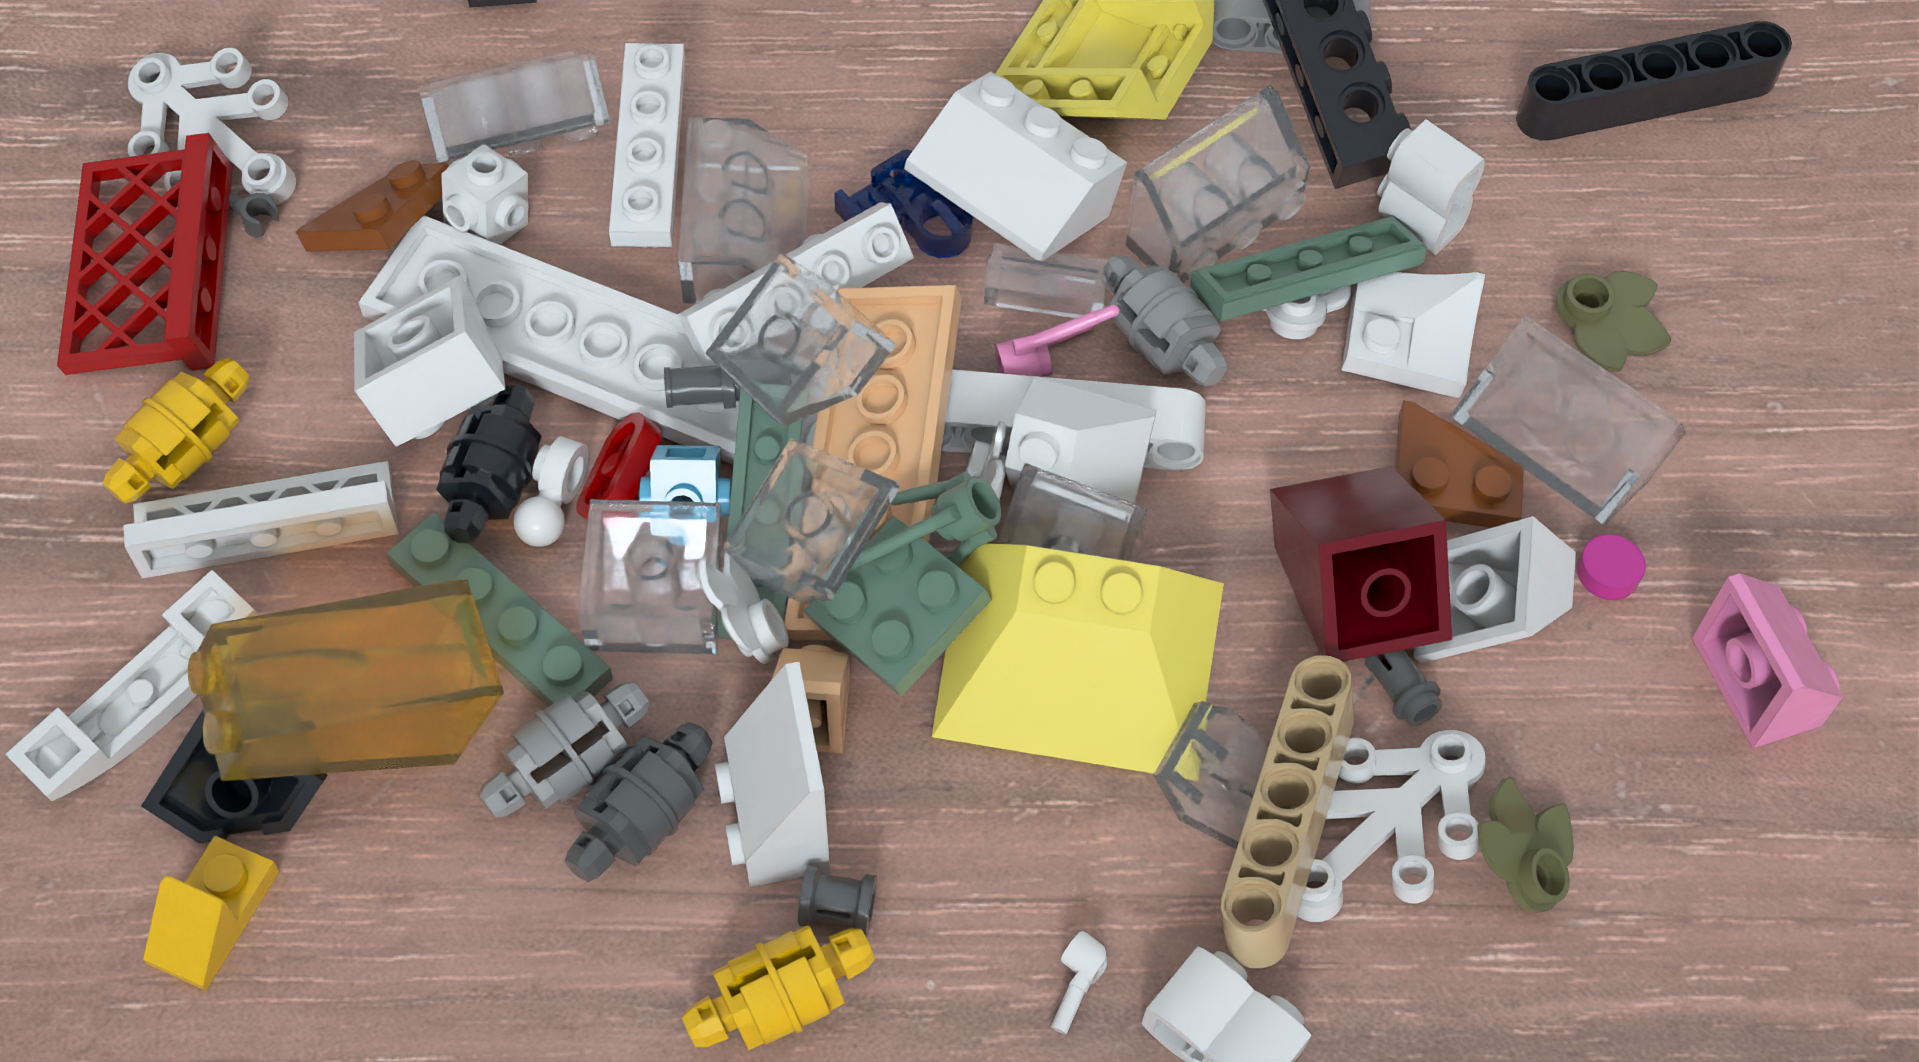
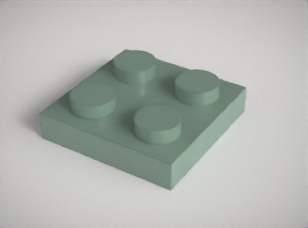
[804,515,992,697]

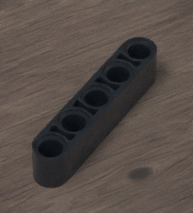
[1516,21,1792,141]

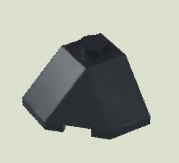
[141,674,328,844]

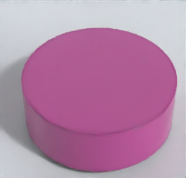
[1577,534,1646,600]

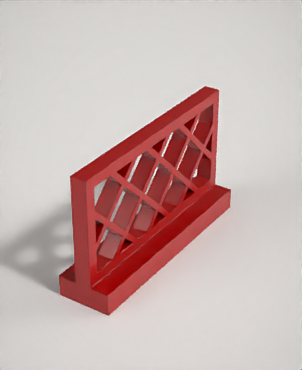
[57,133,233,375]

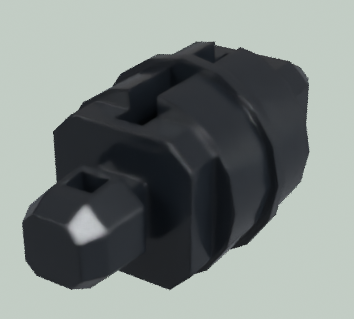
[436,385,542,543]

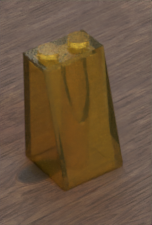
[187,579,504,781]

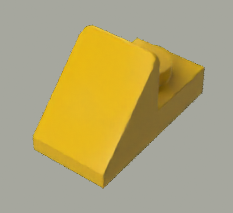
[143,836,280,991]

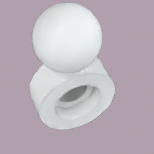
[513,436,589,547]

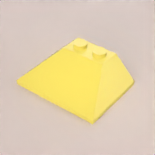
[995,0,1214,120]
[931,543,1224,780]

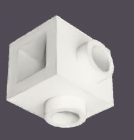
[441,144,529,245]

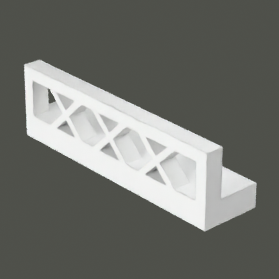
[123,461,399,578]

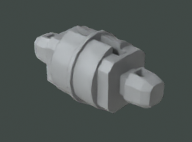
[1101,255,1227,386]
[478,682,650,818]

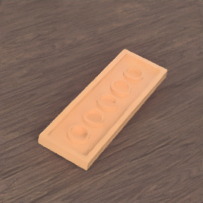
[784,285,962,640]

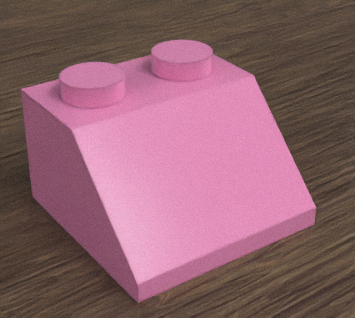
[1692,573,1843,749]

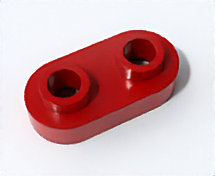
[576,412,662,529]

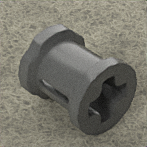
[798,865,877,937]

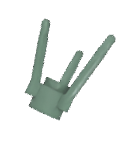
[837,471,1001,573]

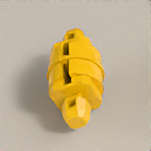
[102,358,251,504]
[681,925,875,1050]

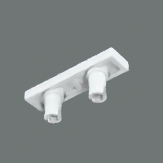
[609,43,685,248]
[677,202,914,366]

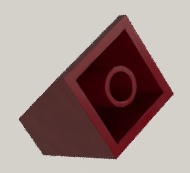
[1270,466,1452,662]

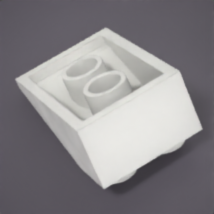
[715,662,830,887]

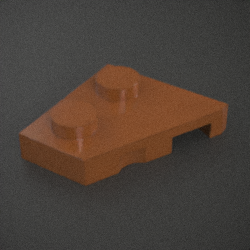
[296,160,449,252]
[1395,400,1524,528]

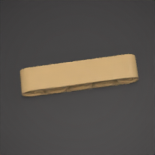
[1221,655,1354,968]

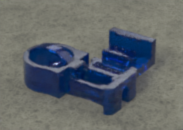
[834,149,973,258]

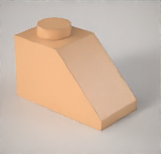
[772,645,850,754]

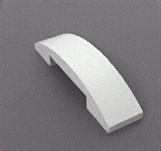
[5,570,258,801]

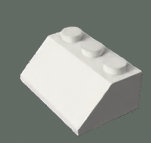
[904,72,1127,263]

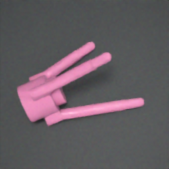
[994,305,1120,377]

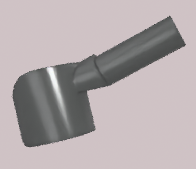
[229,192,279,238]

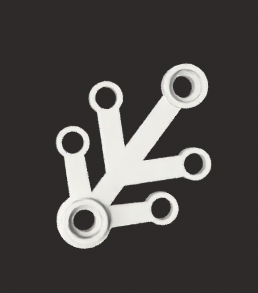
[128,48,296,205]
[1291,730,1485,922]

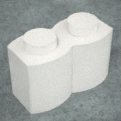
[1377,119,1485,255]
[1141,946,1312,1062]

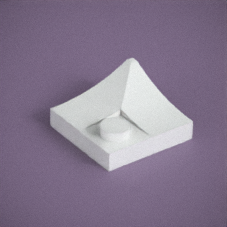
[1341,272,1485,398]

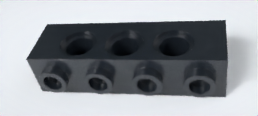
[1263,0,1411,189]

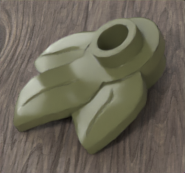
[1555,271,1671,372]
[1477,777,1574,913]

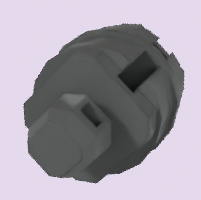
[565,722,713,882]

